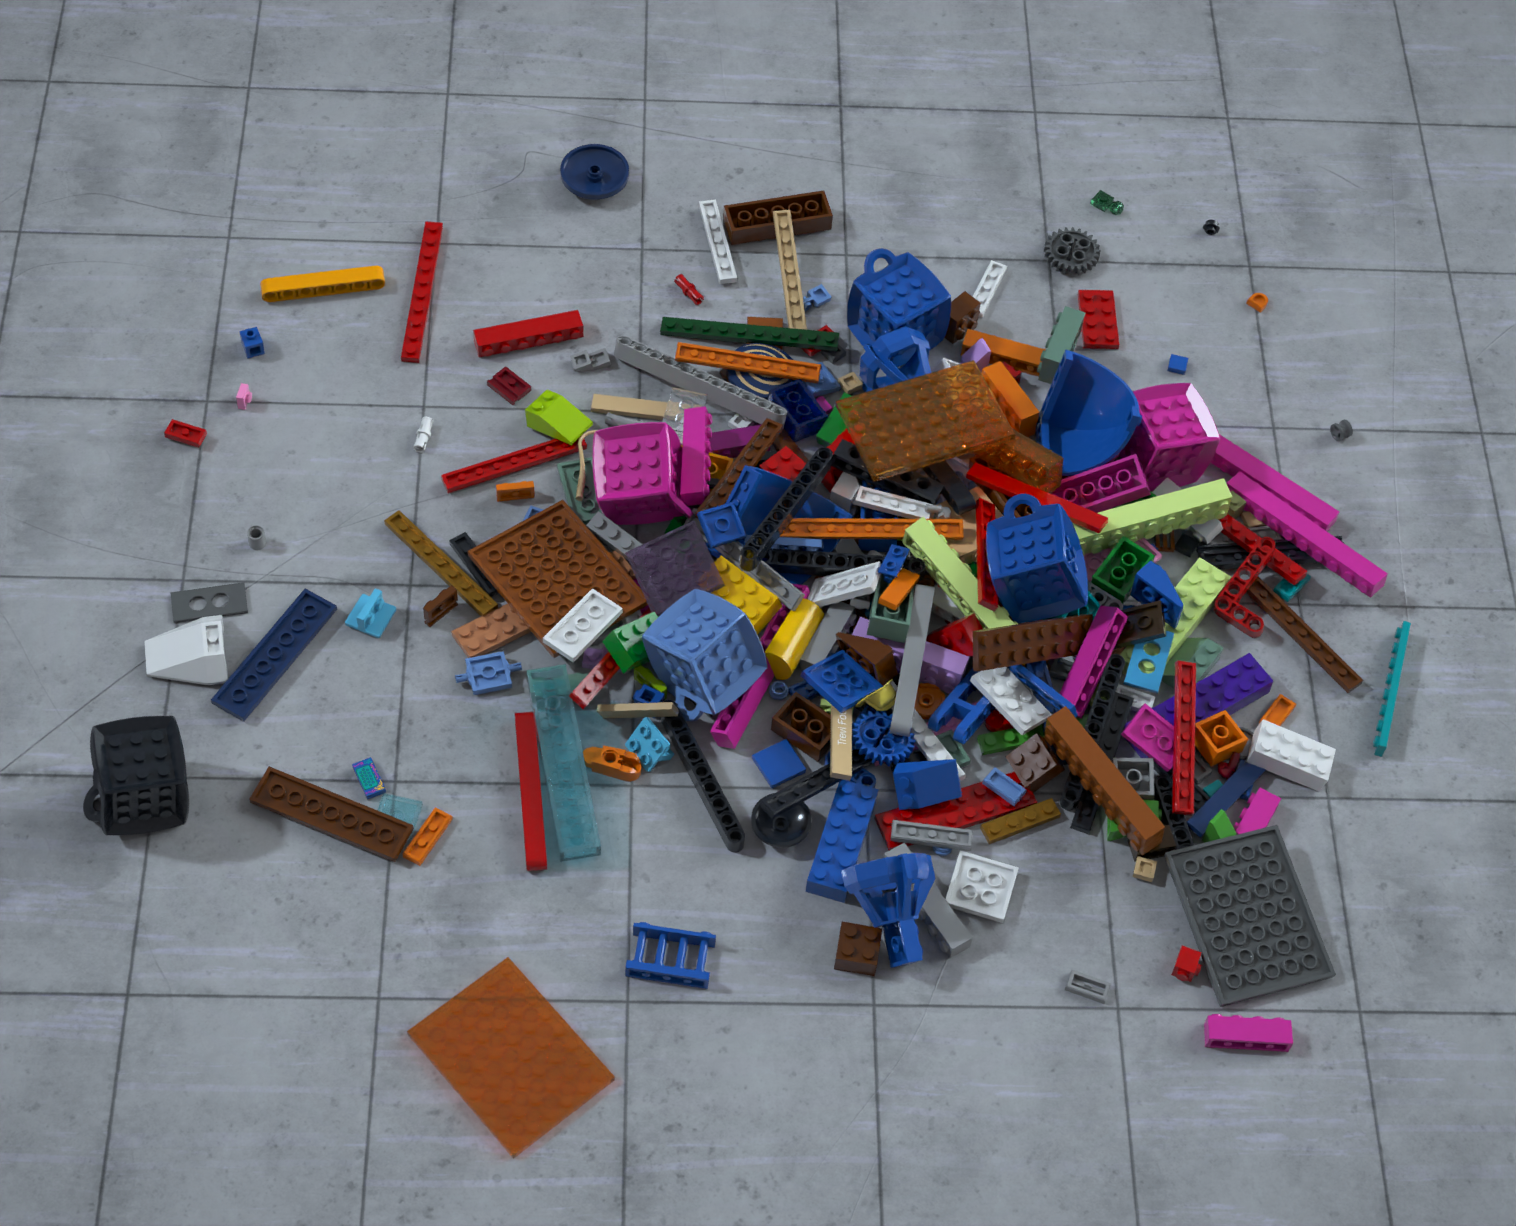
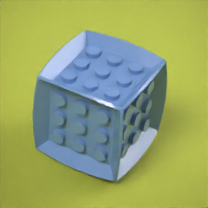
[642,589,767,721]

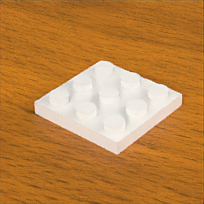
[945,850,1019,923]

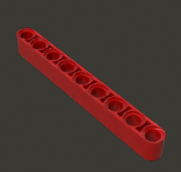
[515,712,547,871]

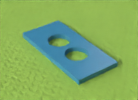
[1123,631,1174,694]

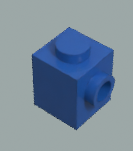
[239,327,265,359]

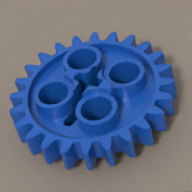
[852,710,915,766]

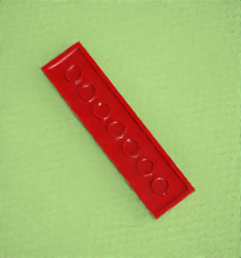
[874,772,1037,851]

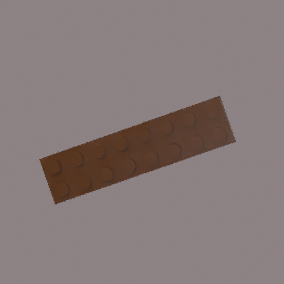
[973,614,1093,671]
[249,766,414,862]

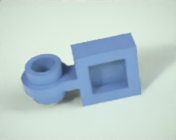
[803,284,832,311]

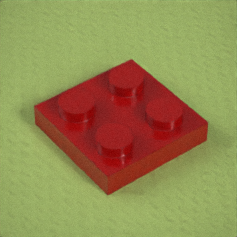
[759,446,806,481]

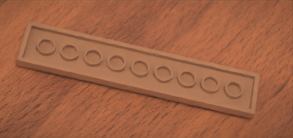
[451,551,637,658]

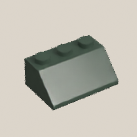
[1161,638,1224,689]

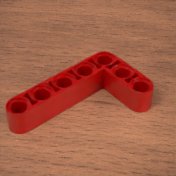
[1214,537,1275,638]

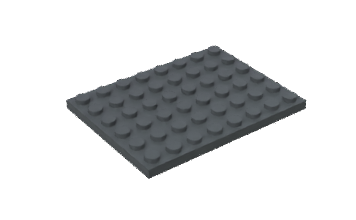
[1164,825,1336,1007]

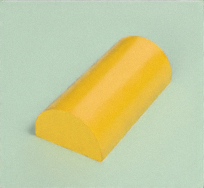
[765,598,825,680]

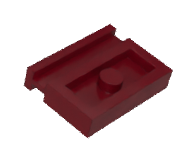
[487,366,532,405]

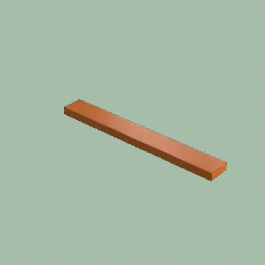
[675,342,821,384]

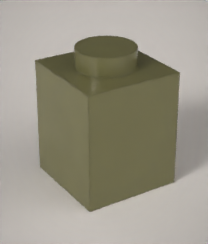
[1227,491,1246,519]

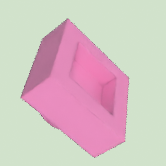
[236,383,252,410]

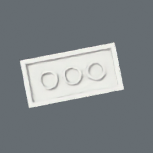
[808,561,881,608]
[543,589,623,663]
[970,667,1052,735]

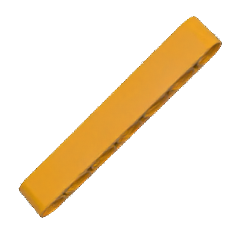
[260,266,385,302]

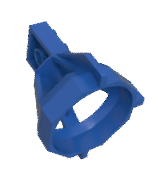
[859,326,950,426]
[841,853,936,968]

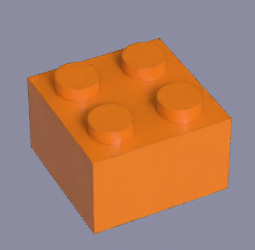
[1195,710,1248,766]

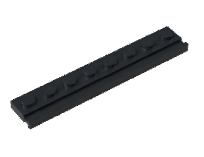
[1196,536,1344,569]

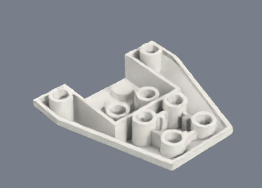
[144,615,228,685]

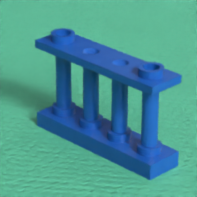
[625,922,716,989]

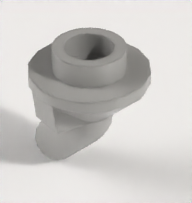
[925,504,951,519]

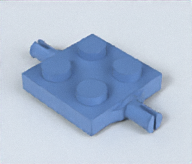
[455,651,522,695]

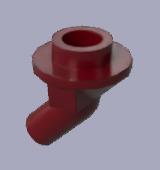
[1218,752,1240,779]

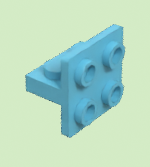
[345,588,396,638]
[625,717,675,772]

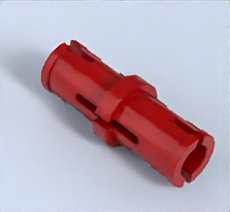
[674,274,704,305]

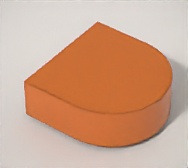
[1246,293,1268,313]

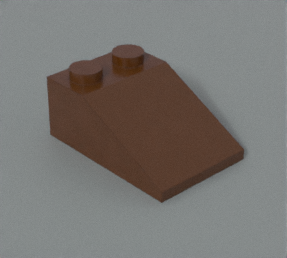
[836,632,898,686]

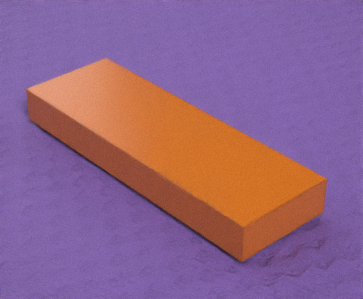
[878,568,920,611]
[402,807,453,866]

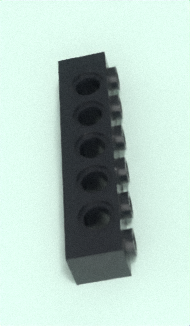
[831,439,944,505]

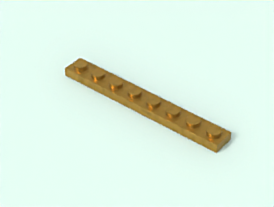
[384,510,498,617]

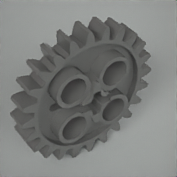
[1044,227,1101,275]

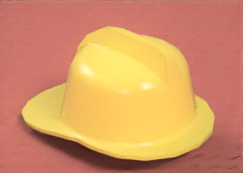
[855,679,896,711]

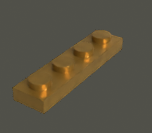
[980,798,1061,844]

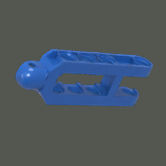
[928,668,995,744]

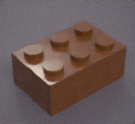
[771,692,831,762]

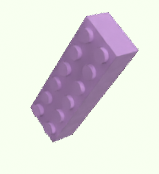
[852,617,969,694]

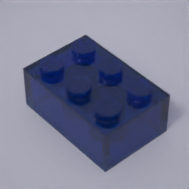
[768,379,828,442]

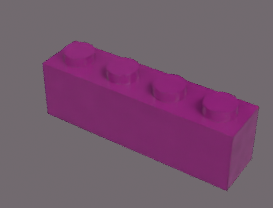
[709,424,770,458]

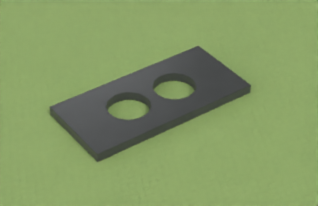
[170,582,248,623]

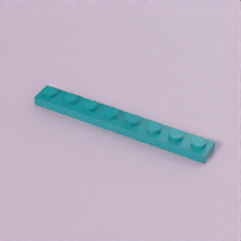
[1373,621,1411,757]

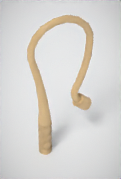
[576,430,598,501]

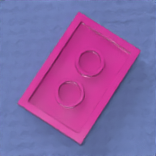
[1121,703,1174,772]

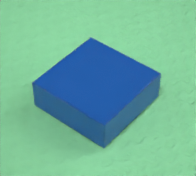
[1167,354,1188,375]

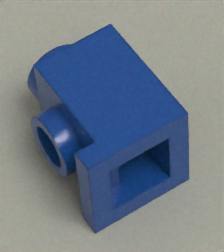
[633,684,665,719]

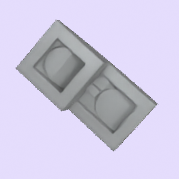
[570,348,611,372]

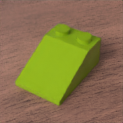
[525,390,593,445]

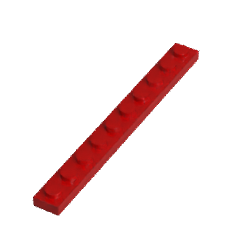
[401,221,443,363]

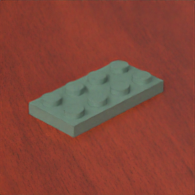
[557,457,604,525]

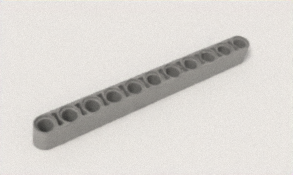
[614,336,787,428]

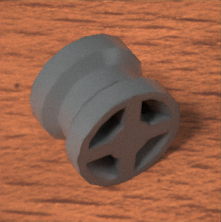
[1330,419,1353,441]

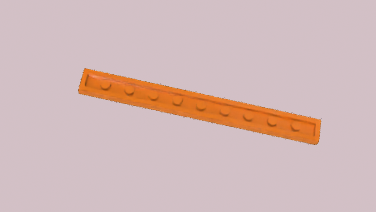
[780,518,964,539]

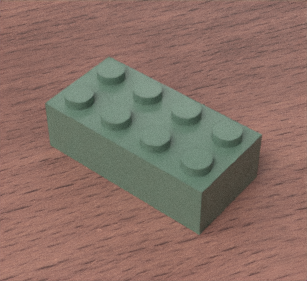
[1037,306,1085,384]
[867,574,915,643]

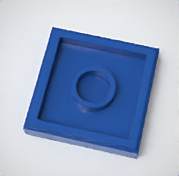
[697,502,747,549]
[752,739,806,789]

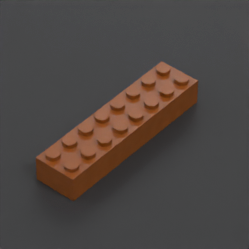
[1044,706,1165,855]

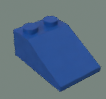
[1130,560,1184,629]
[893,759,962,810]

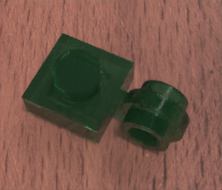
[1090,190,1124,215]

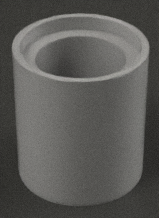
[247,525,266,550]

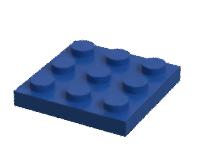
[801,650,883,713]

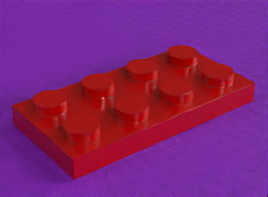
[1078,290,1120,349]

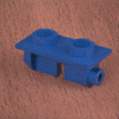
[878,544,910,583]

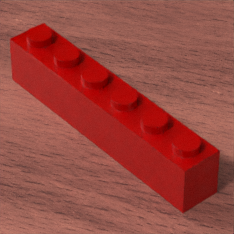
[473,310,584,358]

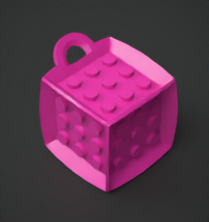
[1104,383,1220,492]
[592,422,693,525]

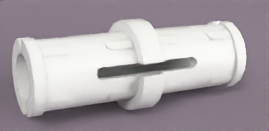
[413,416,434,453]

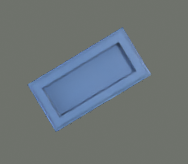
[982,767,1027,806]

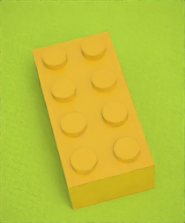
[696,556,782,635]

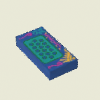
[352,757,386,800]

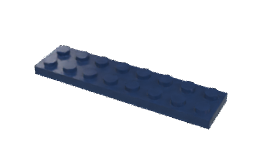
[211,588,337,722]

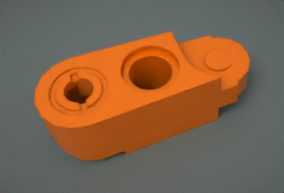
[582,745,641,782]

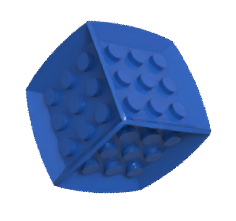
[847,248,951,367]
[986,493,1088,623]

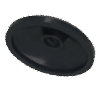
[751,793,812,848]

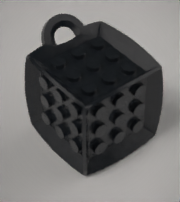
[83,715,189,835]

